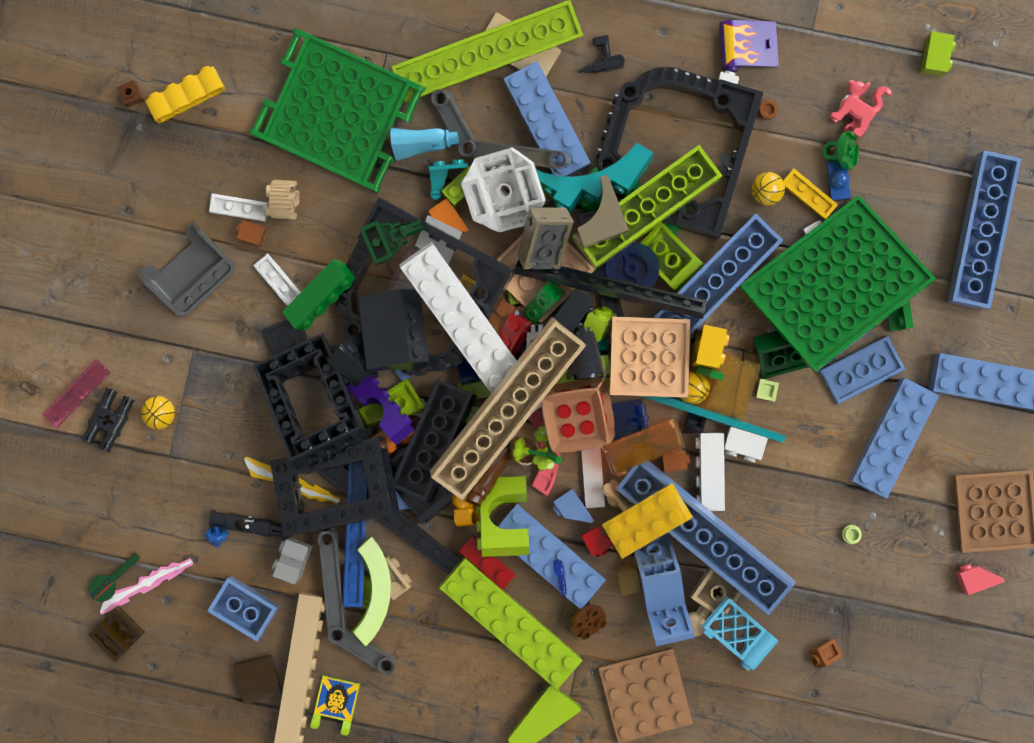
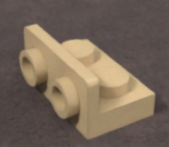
[385,556,412,600]

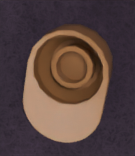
[510,423,539,465]

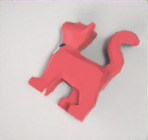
[829,80,892,138]

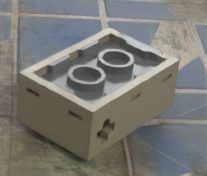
[517,208,574,269]

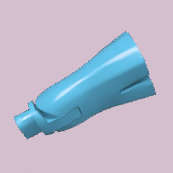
[390,128,459,161]

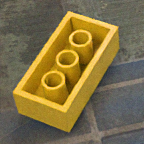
[602,483,693,559]

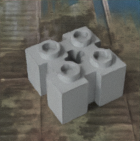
[272,537,313,584]

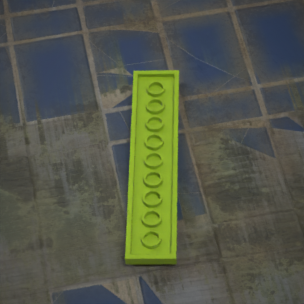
[392,0,583,103]

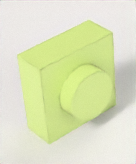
[755,379,779,402]

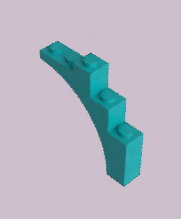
[536,143,653,214]

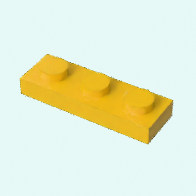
[783,168,838,220]

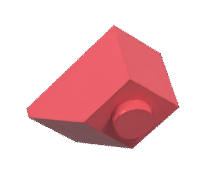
[955,564,1005,595]

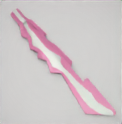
[100,558,193,614]

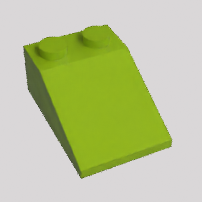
[634,222,705,292]

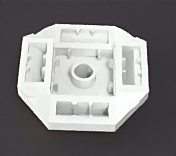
[461,147,545,232]

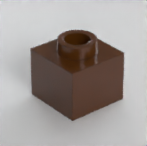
[117,80,145,108]

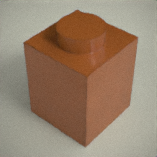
[235,220,267,247]
[661,450,690,472]

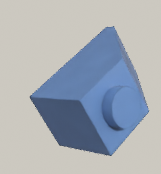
[553,488,594,523]

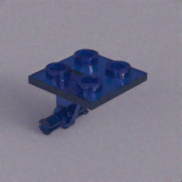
[611,399,650,443]

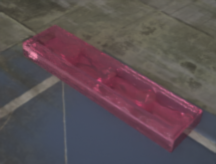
[42,359,111,428]

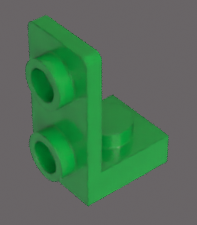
[521,282,565,325]

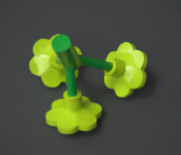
[513,425,562,471]

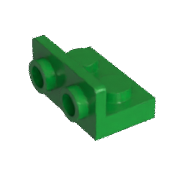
[887,301,914,332]

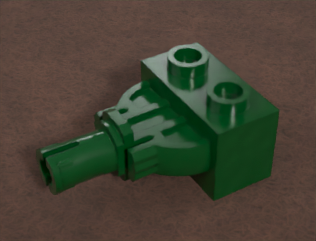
[359,219,424,266]

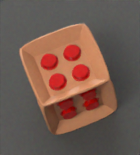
[542,378,615,453]

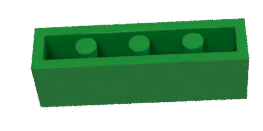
[282,259,356,330]

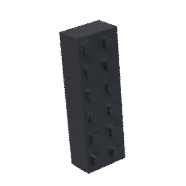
[393,379,477,502]

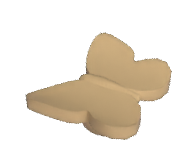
[602,479,633,512]

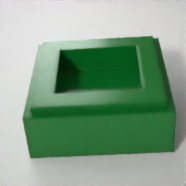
[696,366,724,381]

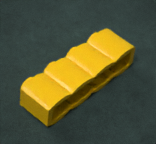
[145,66,226,124]

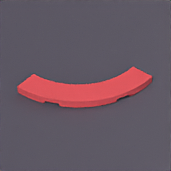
[528,406,560,496]

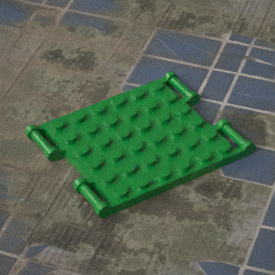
[248,27,426,193]

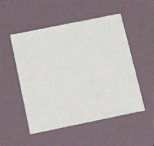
[414,216,462,264]

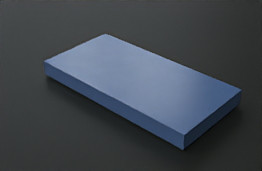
[819,336,906,405]

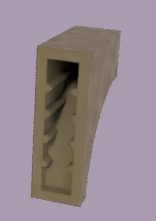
[575,175,629,249]

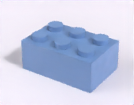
[207,576,281,641]

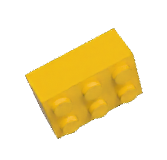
[690,325,729,370]

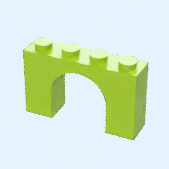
[477,476,529,557]

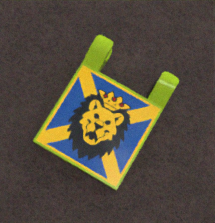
[310,675,360,736]

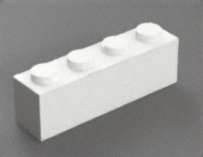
[695,433,725,511]

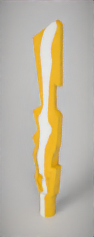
[244,457,341,505]

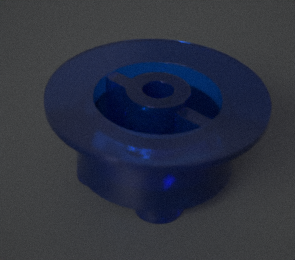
[605,242,659,287]

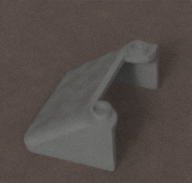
[137,221,235,316]

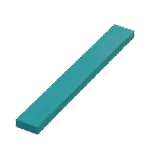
[641,396,786,443]

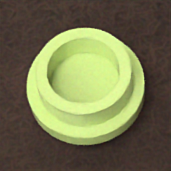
[842,525,862,544]

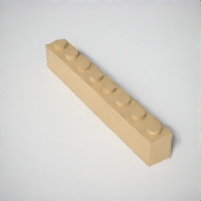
[274,592,326,743]

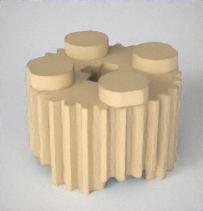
[266,180,300,219]

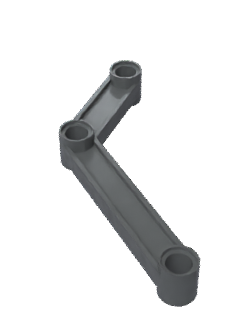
[431,89,571,169]
[318,528,397,675]

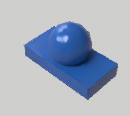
[826,161,851,201]

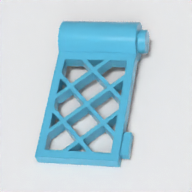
[701,596,779,671]

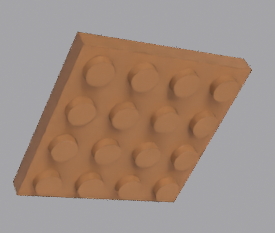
[954,470,1034,553]
[598,648,693,743]

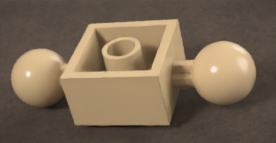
[688,567,742,637]

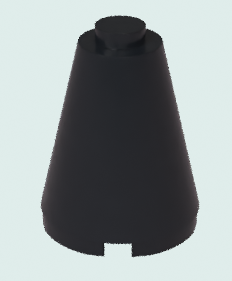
[567,327,606,380]

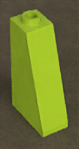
[507,684,581,743]

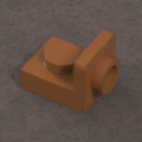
[807,639,843,668]

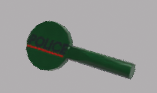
[88,552,141,602]

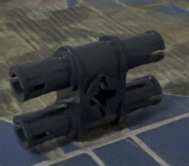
[81,387,135,453]

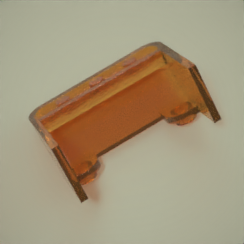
[600,417,685,477]

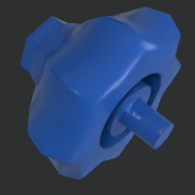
[204,526,229,547]

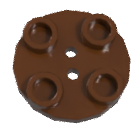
[569,602,607,640]

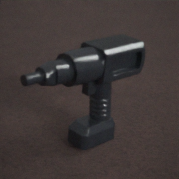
[578,35,625,73]

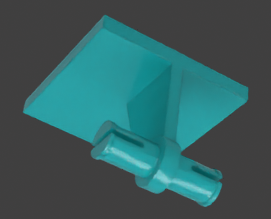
[429,159,468,199]

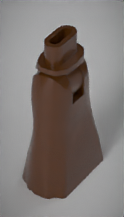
[466,448,511,507]

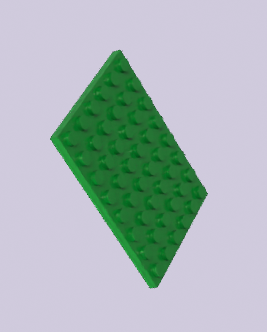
[739,195,936,373]

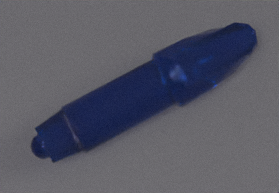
[553,559,567,597]

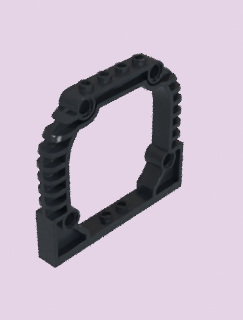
[596,67,764,240]
[335,197,516,376]

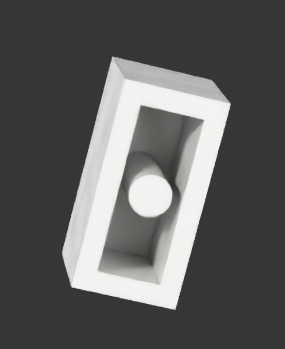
[724,427,768,463]

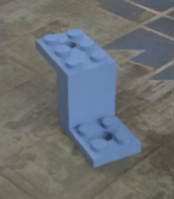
[634,532,695,646]

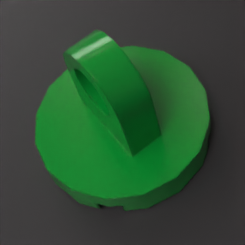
[822,131,859,170]

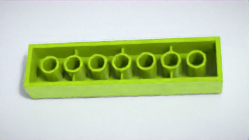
[572,145,722,269]
[439,556,583,690]

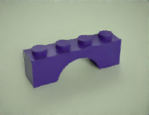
[348,375,414,445]

